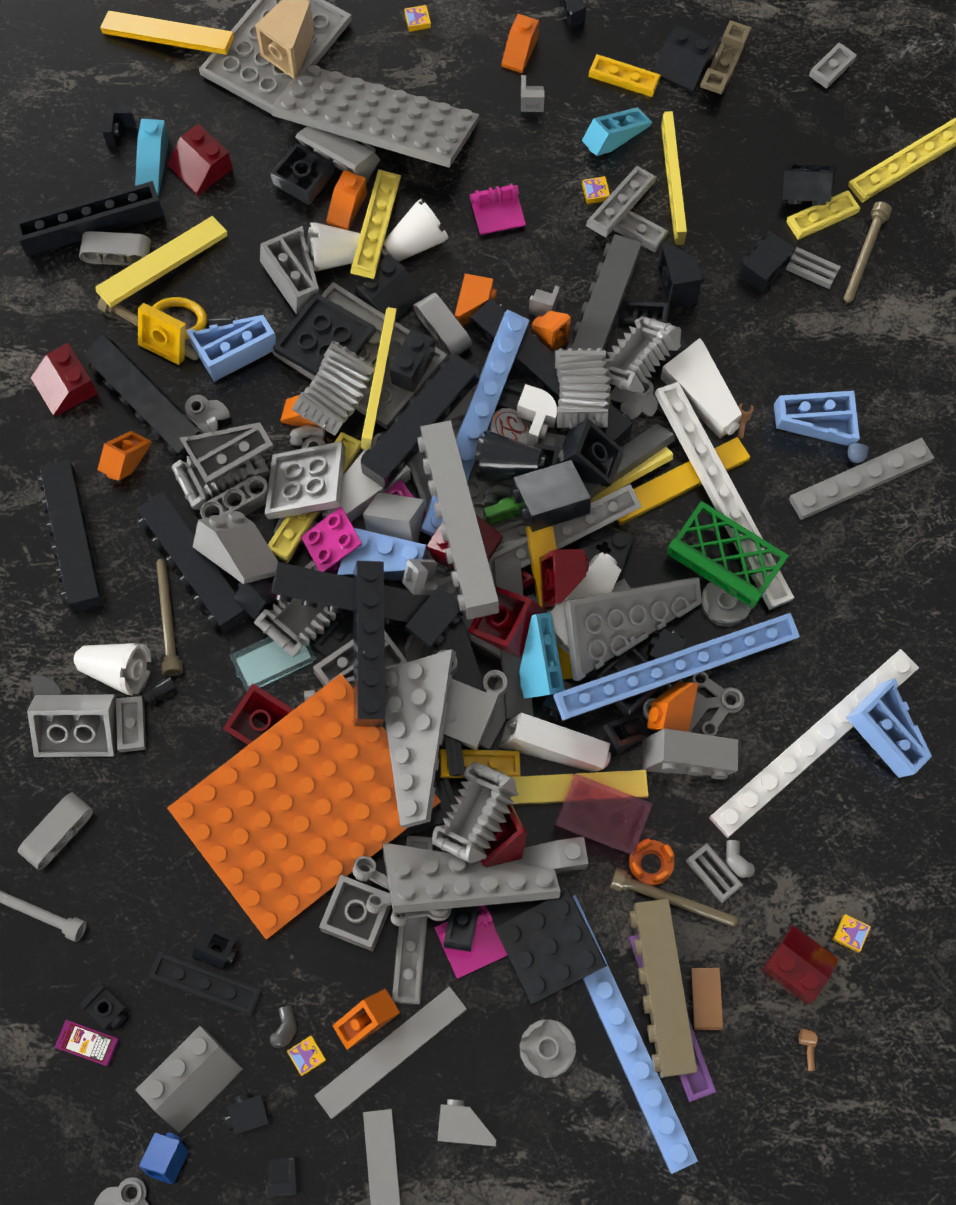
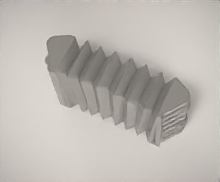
[605,316,681,394]
[292,341,375,436]
[555,348,611,429]
[171,454,270,510]
[254,560,336,657]
[432,762,519,863]

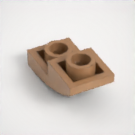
[691,968,723,1030]

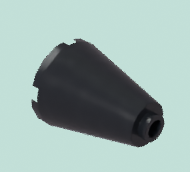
[475,431,549,482]

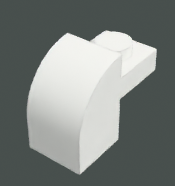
[516,384,557,446]

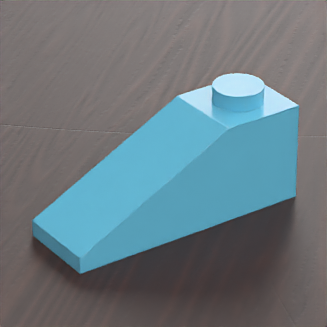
[582,107,652,156]
[135,119,170,196]
[519,612,565,698]

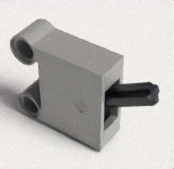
[438,650,507,776]

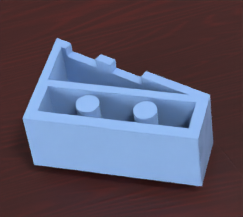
[186,315,277,382]
[774,391,860,446]
[337,528,429,581]
[846,678,932,778]

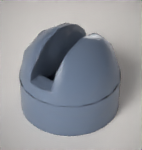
[848,443,869,463]

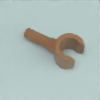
[737,403,753,439]
[799,1029,817,1071]

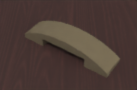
[700,20,751,94]

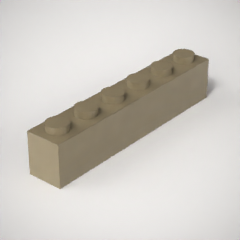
[629,899,697,1078]

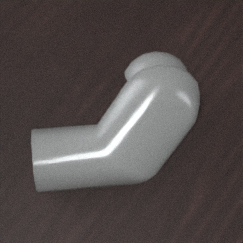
[290,425,326,446]
[726,840,755,878]

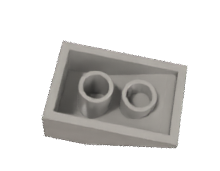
[193,511,278,584]

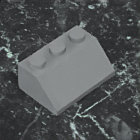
[295,126,380,184]
[27,694,117,757]
[135,1026,243,1133]

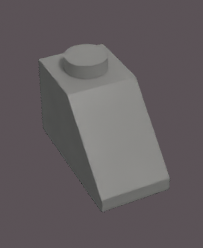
[438,1099,496,1147]

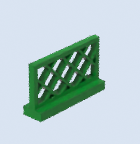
[667,501,789,609]

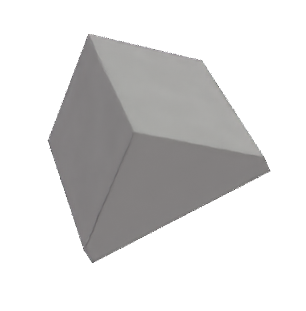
[363,492,426,543]

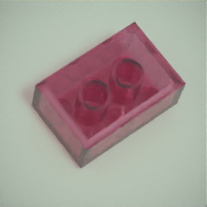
[554,773,653,856]

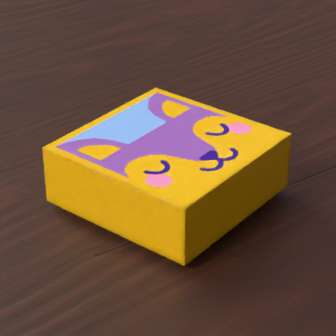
[404,5,431,32]
[582,176,610,204]
[833,914,871,953]
[287,1036,327,1076]

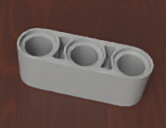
[79,231,151,266]
[413,293,473,358]
[200,476,268,519]
[18,792,93,870]

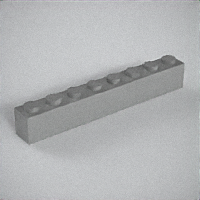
[417,420,499,620]

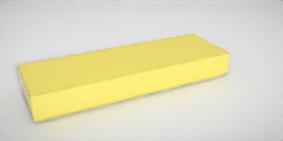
[786,190,860,240]

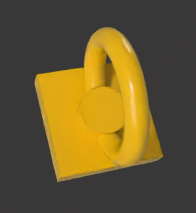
[138,297,207,365]

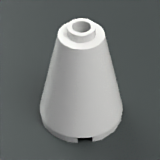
[381,199,449,262]
[308,222,361,272]
[74,643,151,695]

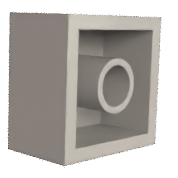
[319,875,392,952]

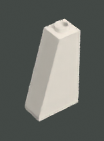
[661,338,742,439]
[322,433,411,522]
[547,552,621,656]
[499,713,611,773]

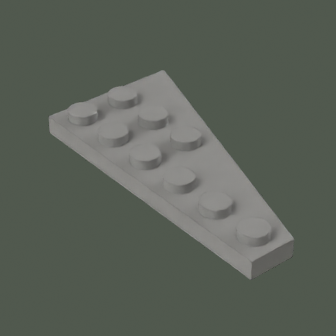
[564,577,702,681]
[385,649,456,828]
[382,843,560,914]

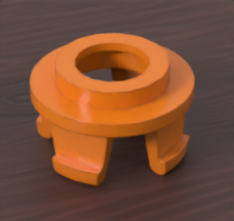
[629,838,675,885]

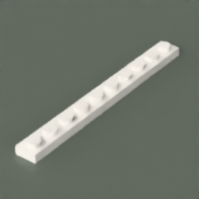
[654,382,794,610]
[709,649,919,839]

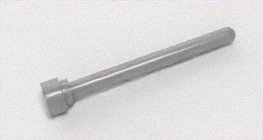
[0,891,87,942]

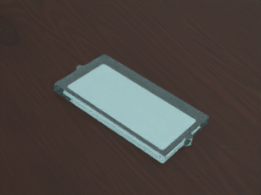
[229,637,317,692]

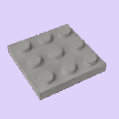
[265,441,346,520]

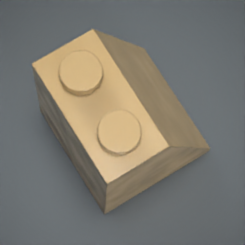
[255,0,314,80]

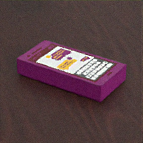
[55,1020,120,1067]

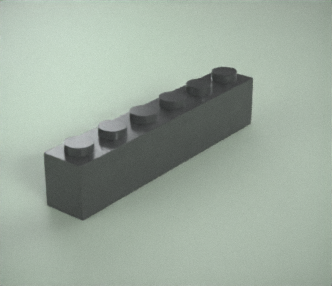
[566,234,642,350]

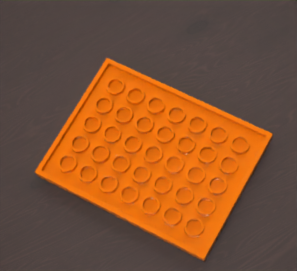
[167,674,441,940]

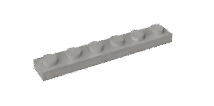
[789,438,934,520]

